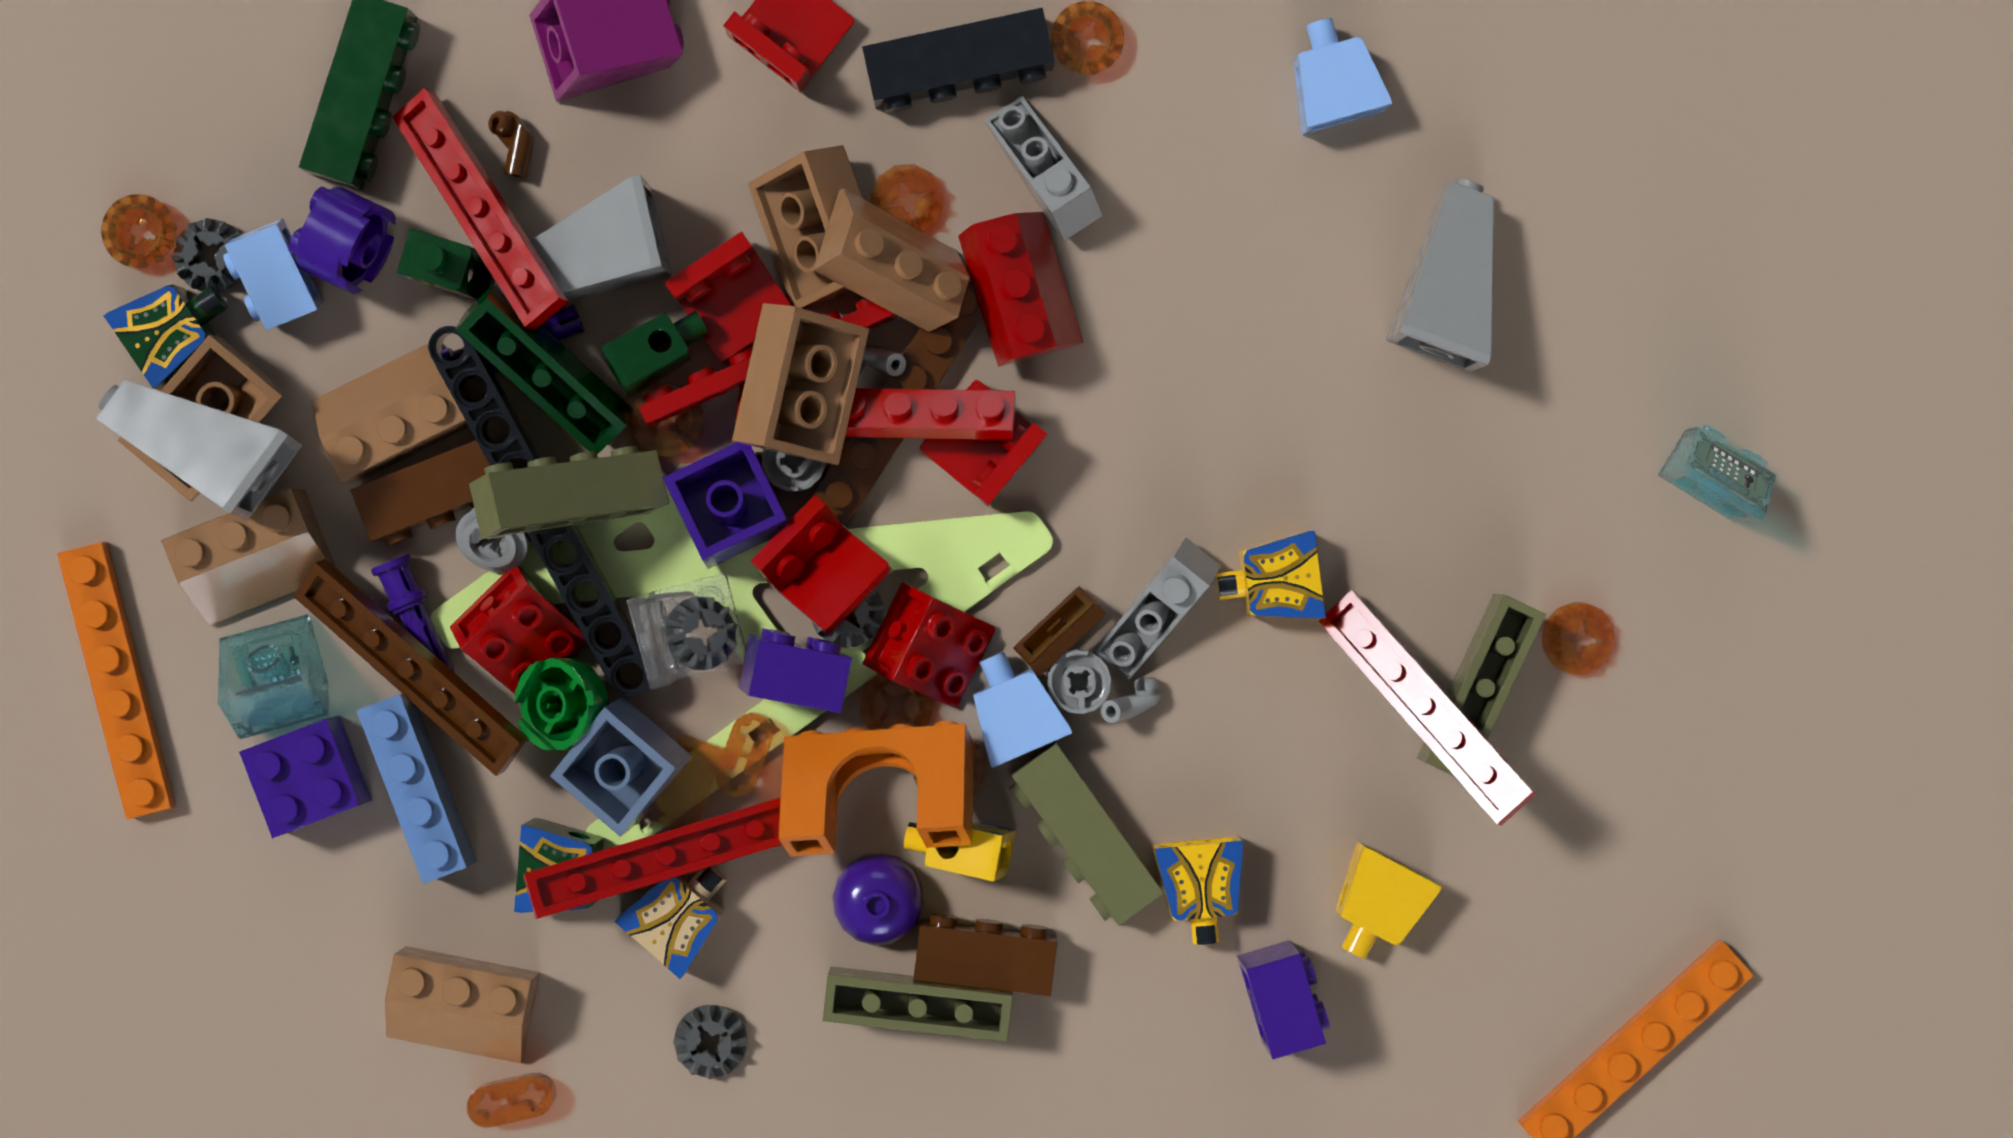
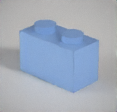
[223,218,323,331]

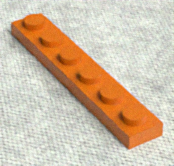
[57,542,176,820]
[1517,939,1754,1138]

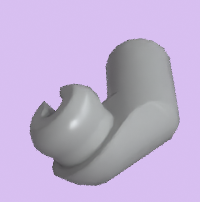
[859,345,906,376]
[1101,677,1161,723]

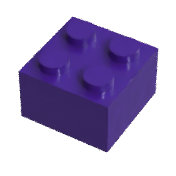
[662,442,788,569]
[738,628,852,713]
[239,715,372,839]
[1237,940,1330,1060]

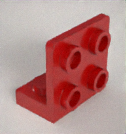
[723,0,854,93]
[664,231,792,363]
[920,380,1047,507]
[750,495,891,634]
[450,566,586,694]
[862,582,995,708]

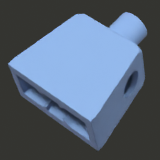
[1294,18,1392,135]
[973,651,1072,768]

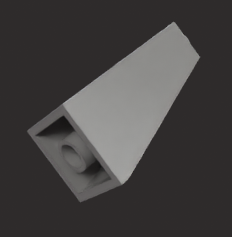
[490,174,672,301]
[1386,178,1494,372]
[96,380,303,521]

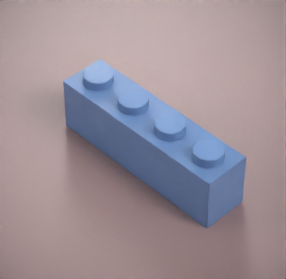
[357,694,477,884]

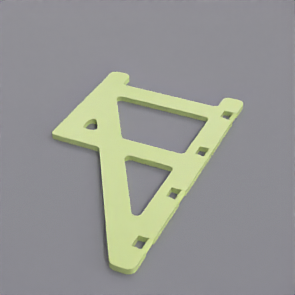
[430,468,1053,850]

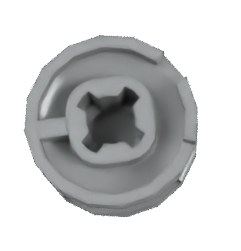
[762,449,827,493]
[1046,649,1111,714]

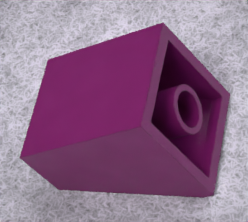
[529,0,684,102]

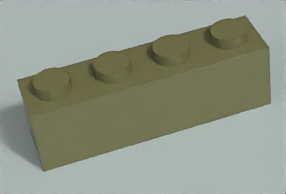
[469,446,669,539]
[1416,594,1546,776]
[1009,741,1164,926]
[822,966,1013,1042]

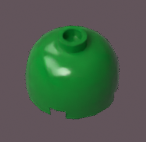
[515,657,609,751]

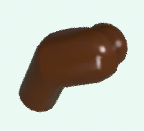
[488,111,534,178]

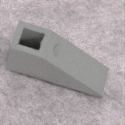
[984,96,1103,241]
[1093,538,1221,680]

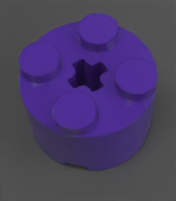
[289,186,396,294]

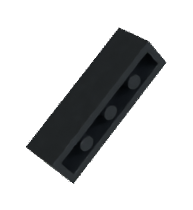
[862,7,1054,113]

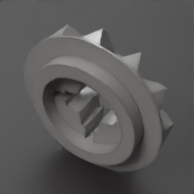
[456,508,531,572]

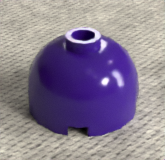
[832,853,924,946]

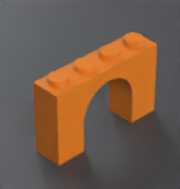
[778,721,974,857]

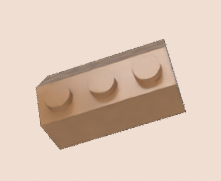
[748,145,862,309]
[814,188,970,332]
[732,303,869,465]
[117,335,284,502]
[311,343,469,483]
[161,488,337,625]
[385,946,540,1063]

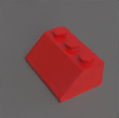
[958,212,1084,367]

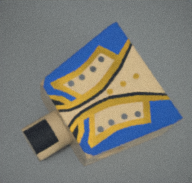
[614,866,727,979]

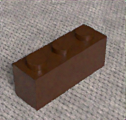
[350,440,490,547]
[913,913,1057,997]

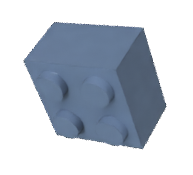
[550,697,693,837]

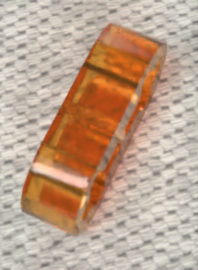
[716,712,774,798]
[467,1073,556,1128]

